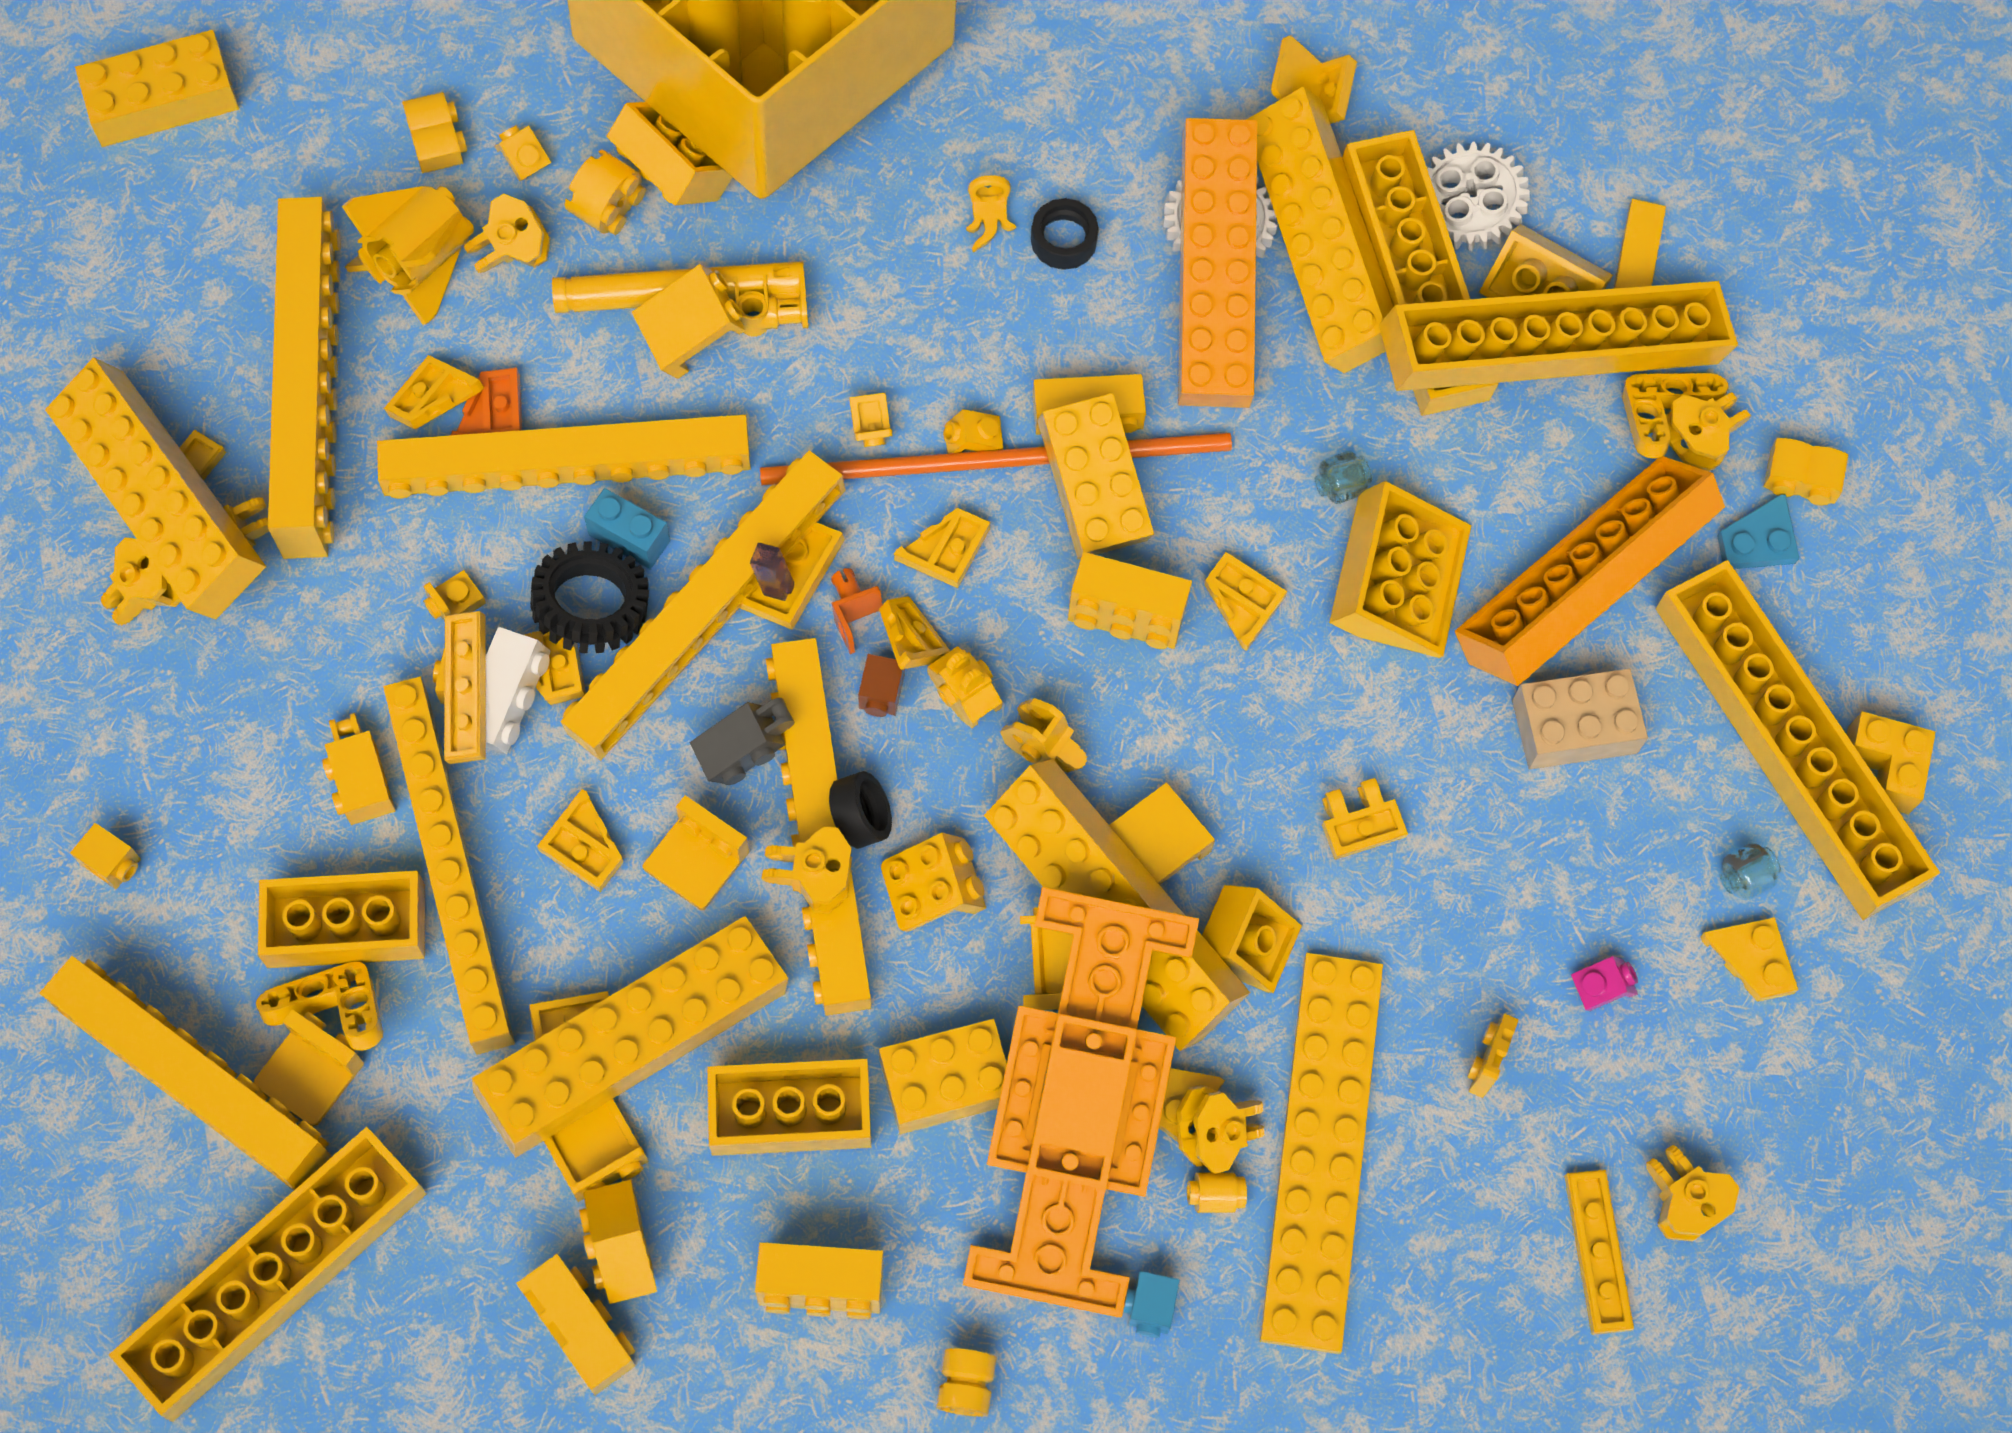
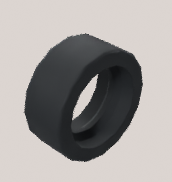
[1031,198,1099,270]
[829,771,892,849]

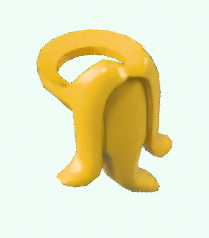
[966,175,1016,252]

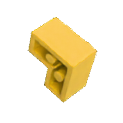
[1847,711,1936,815]
[579,1179,657,1304]

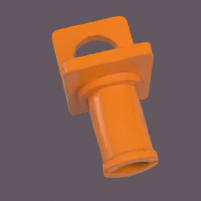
[831,568,883,654]

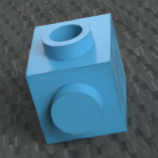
[1123,1271,1180,1338]

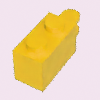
[322,712,396,825]

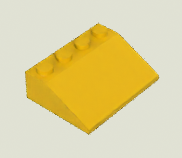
[1329,481,1472,658]

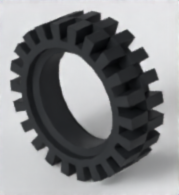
[530,541,649,653]

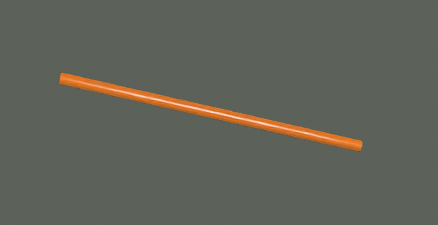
[760,433,1232,486]

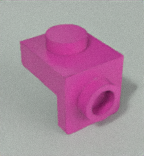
[1571,956,1638,1011]

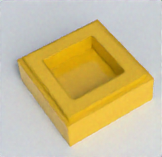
[179,429,226,481]

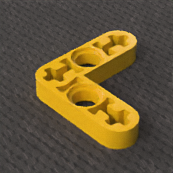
[1622,373,1729,459]
[256,961,383,1051]

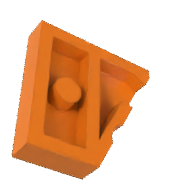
[451,368,522,435]

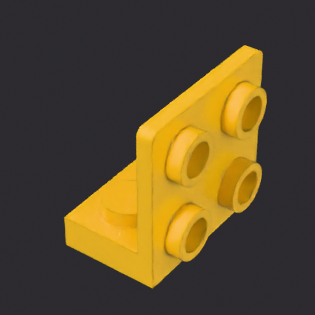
[643,795,749,911]

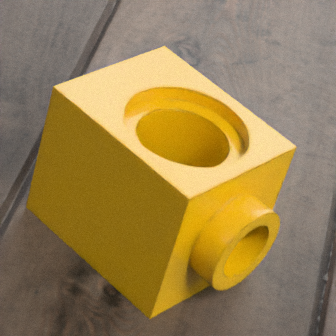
[70,823,141,889]

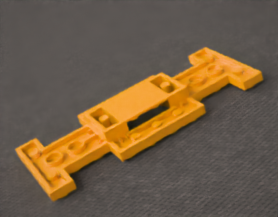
[963,887,1199,1318]

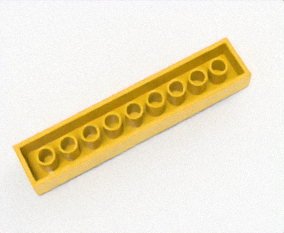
[268,197,341,559]
[1379,281,1738,391]
[1656,560,1940,921]

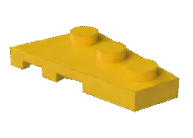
[740,522,845,630]

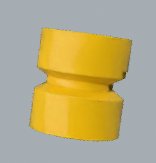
[936,1348,997,1417]

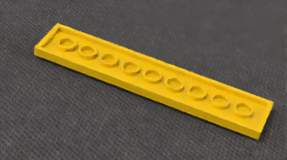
[1259,953,1383,1354]

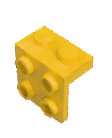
[1271,35,1357,124]
[881,832,986,932]
[254,1009,364,1126]

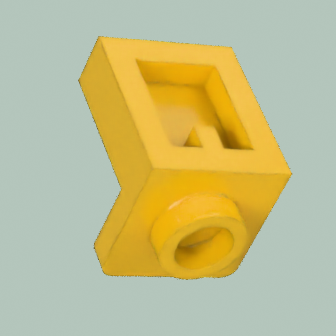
[423,570,486,622]

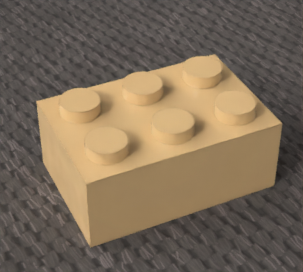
[1512,669,1648,770]

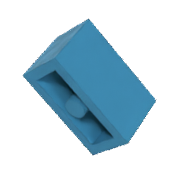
[584,488,670,570]

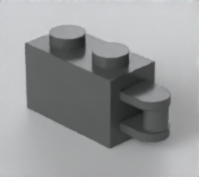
[689,698,795,785]

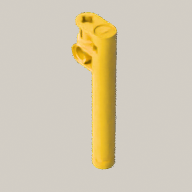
[552,261,808,337]

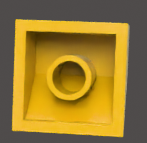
[1202,885,1302,993]

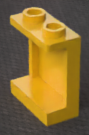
[632,264,746,379]
[1109,782,1215,885]
[1020,907,1073,1010]
[544,1099,648,1202]

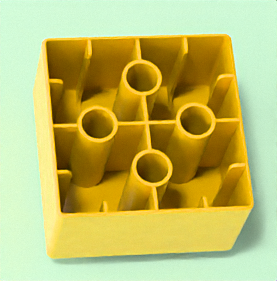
[567,0,957,199]

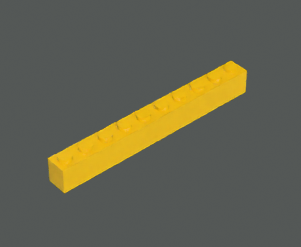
[377,414,751,499]
[560,450,846,761]
[765,638,871,1016]
[383,676,515,1055]

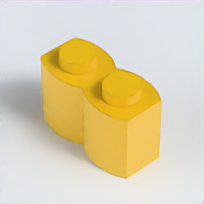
[402,92,467,173]
[1763,438,1849,506]

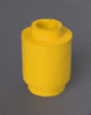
[1187,1172,1247,1213]

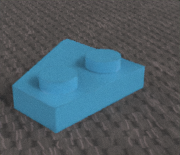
[1717,494,1799,569]

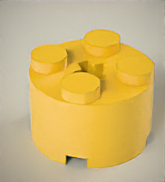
[565,150,646,235]

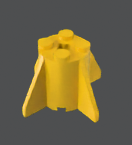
[342,186,474,325]

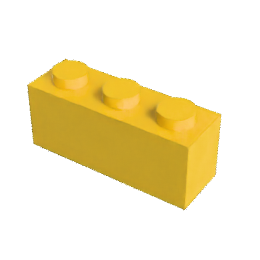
[1032,374,1146,435]

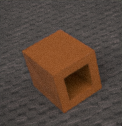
[858,654,905,717]

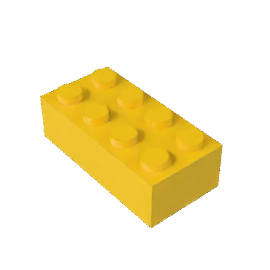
[75,29,239,147]
[1037,393,1154,560]
[258,870,425,968]
[707,1059,871,1156]

